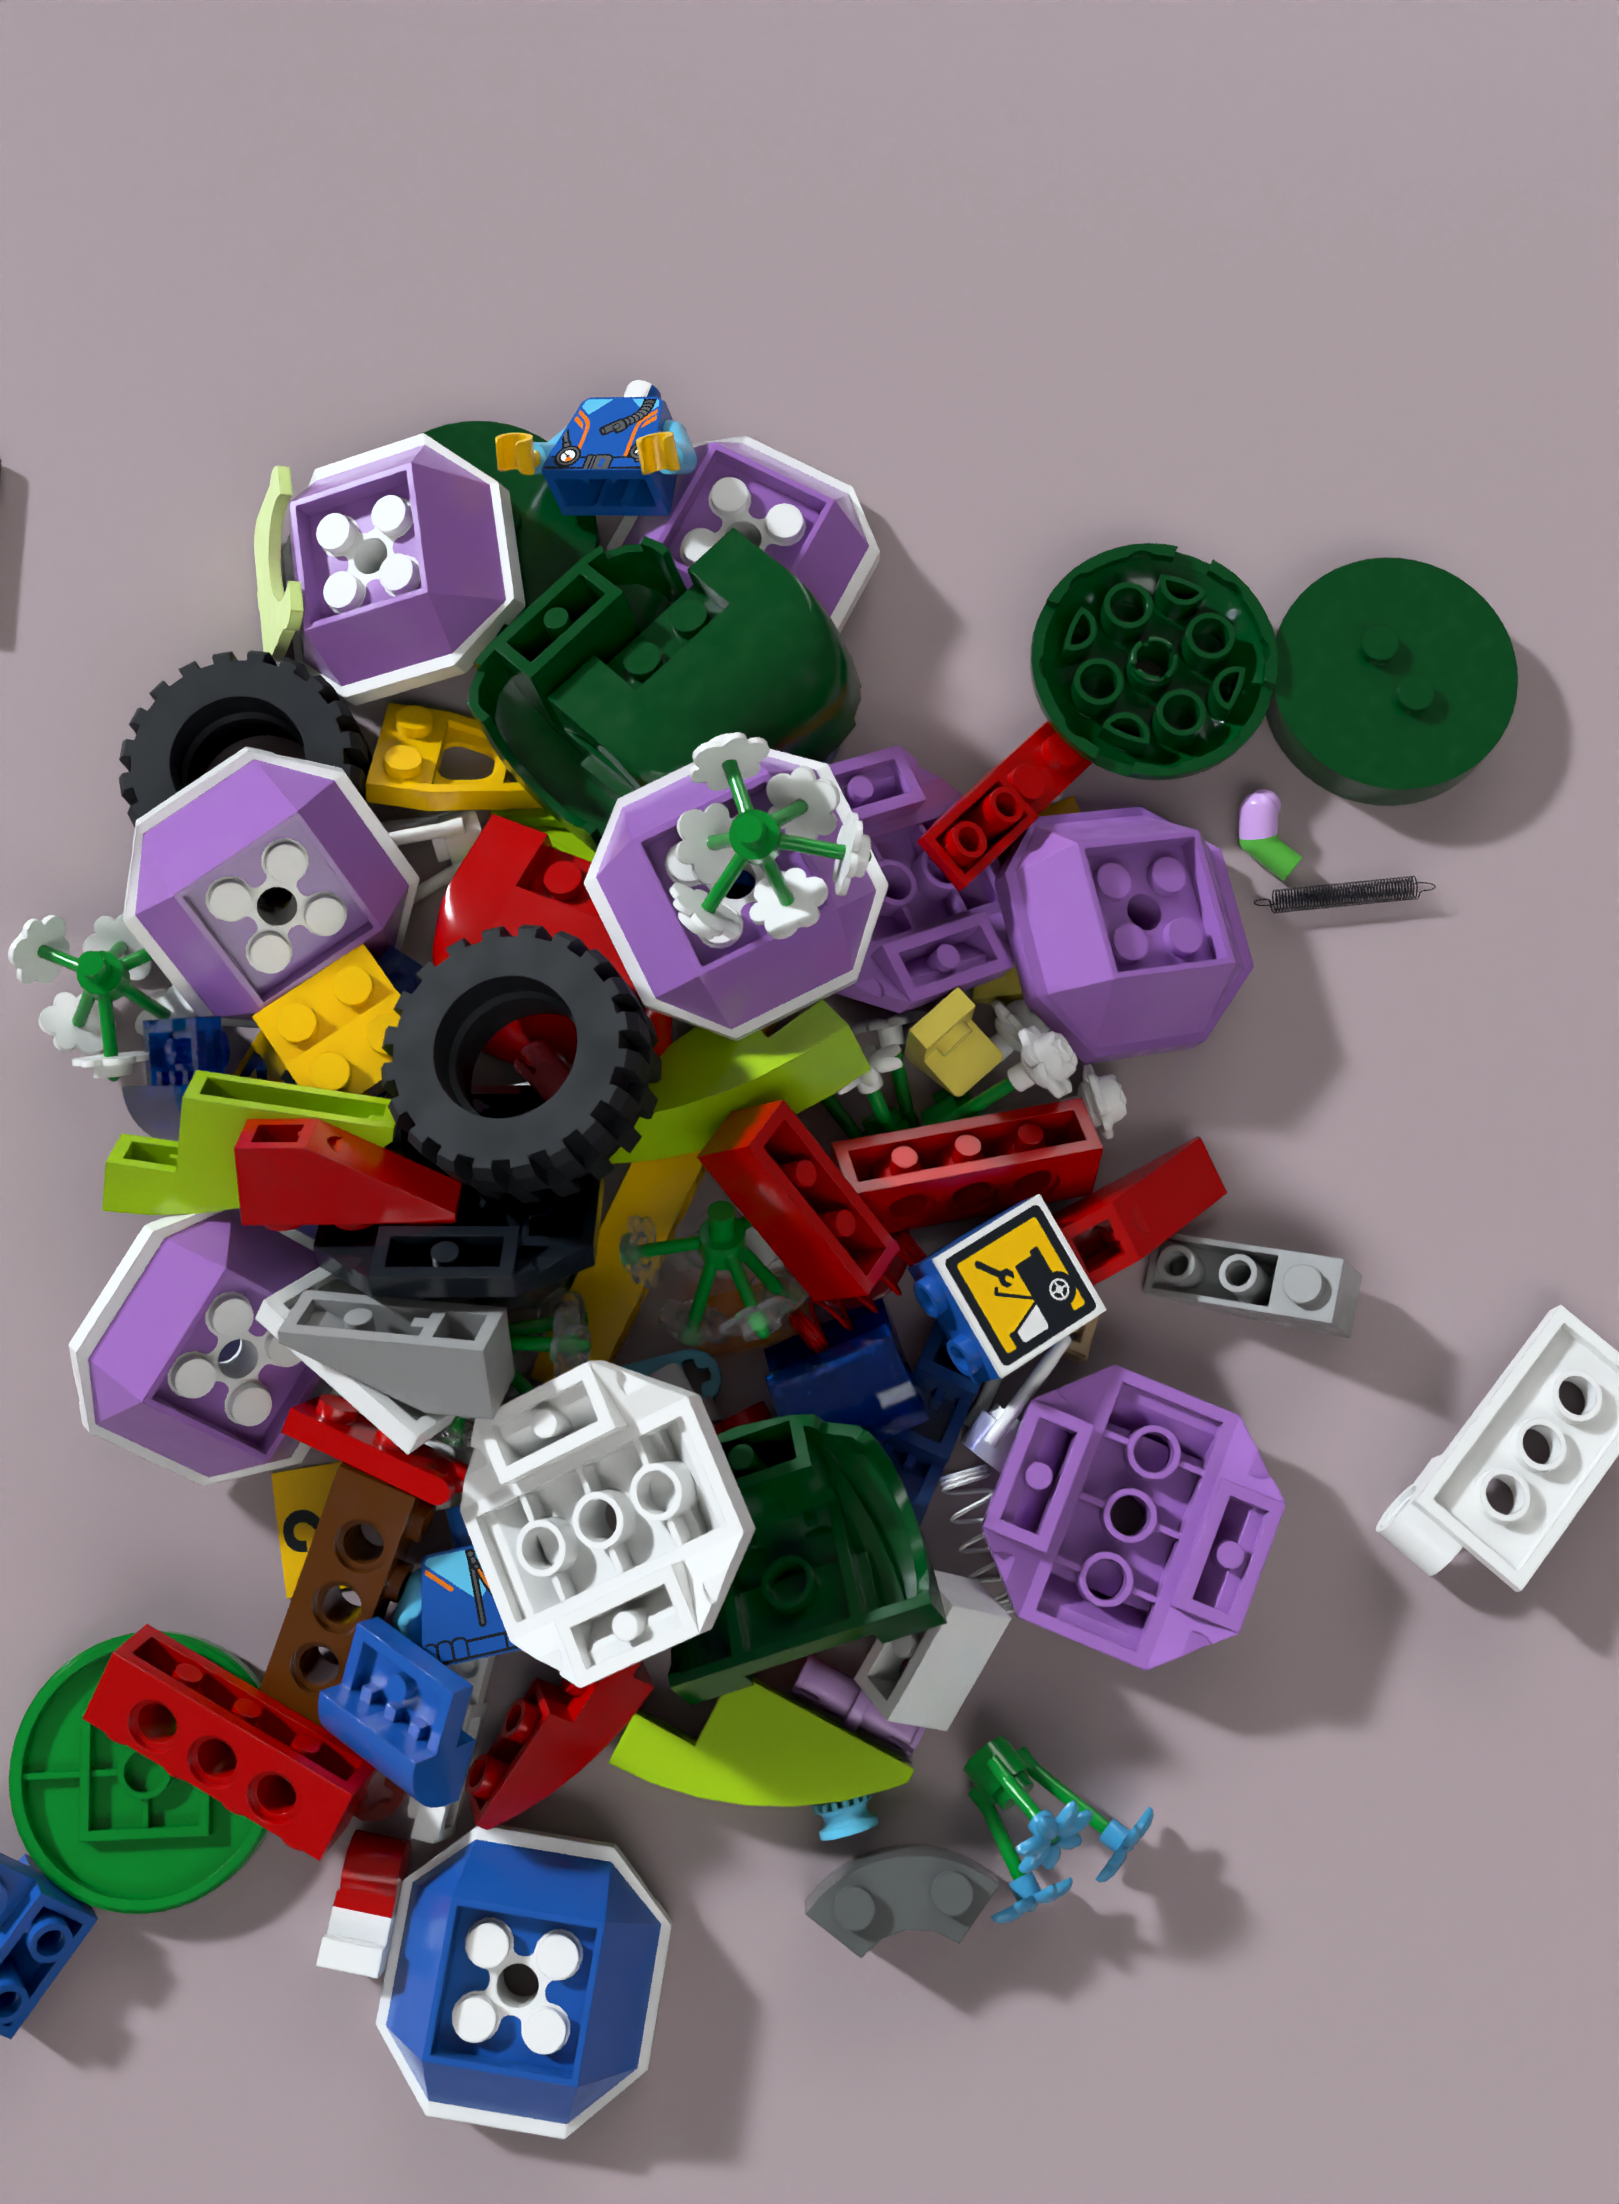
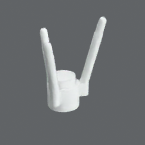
[380,810,482,904]
[959,1335,1071,1473]

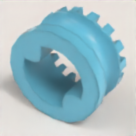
[812,1794,879,1841]

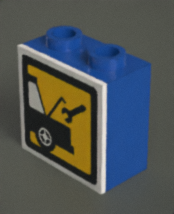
[907,1194,1107,1384]

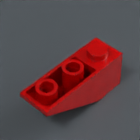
[234,1118,462,1231]
[1052,1136,1227,1286]

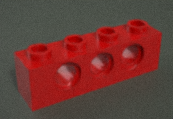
[830,1097,1103,1233]
[82,1624,377,1861]

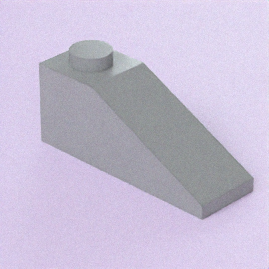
[277,1290,515,1419]

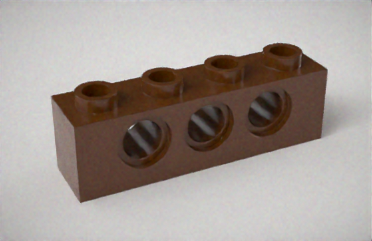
[259,1462,436,1729]

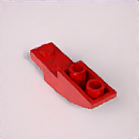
[917,720,1092,891]
[465,1661,655,1830]

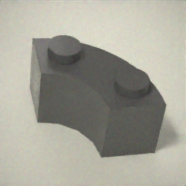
[804,1844,1000,1958]

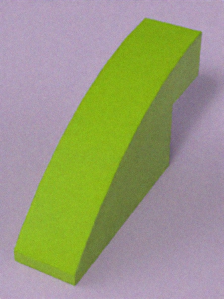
[609,999,872,1164]
[102,1070,397,1215]
[608,1676,915,1807]

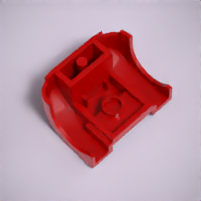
[432,814,672,1069]

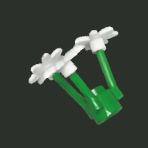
[821,1010,927,1139]

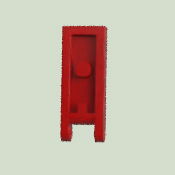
[281,1394,469,1505]

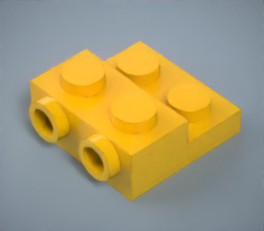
[252,943,401,1097]

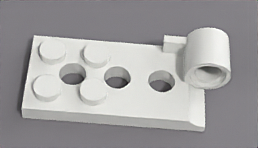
[1376,1305,1619,1592]

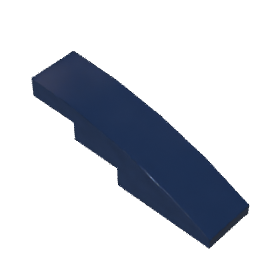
[881,1319,982,1526]

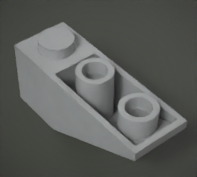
[1143,1234,1362,1338]

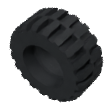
[119,650,374,905]
[381,924,662,1203]

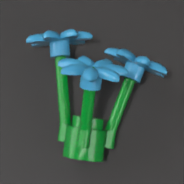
[963,1735,1154,1923]

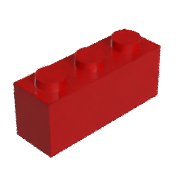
[697,1100,900,1302]

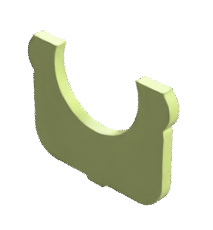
[254,465,304,662]

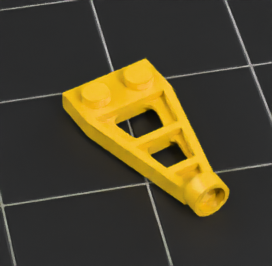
[365,703,544,811]

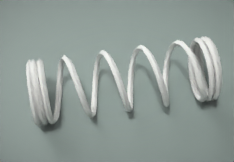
[939,1464,1014,1614]

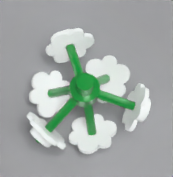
[669,732,872,940]
[8,914,197,1082]

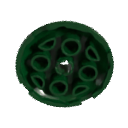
[1030,543,1278,780]

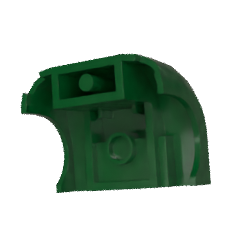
[547,528,862,790]
[465,536,688,853]

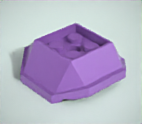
[829,745,1014,1013]
[994,807,1254,1065]
[980,1365,1286,1671]

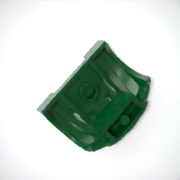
[668,1414,947,1705]

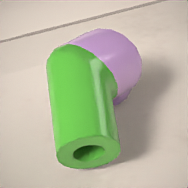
[1238,789,1303,881]

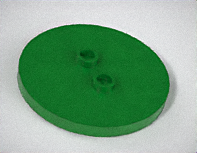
[9,1631,270,1914]

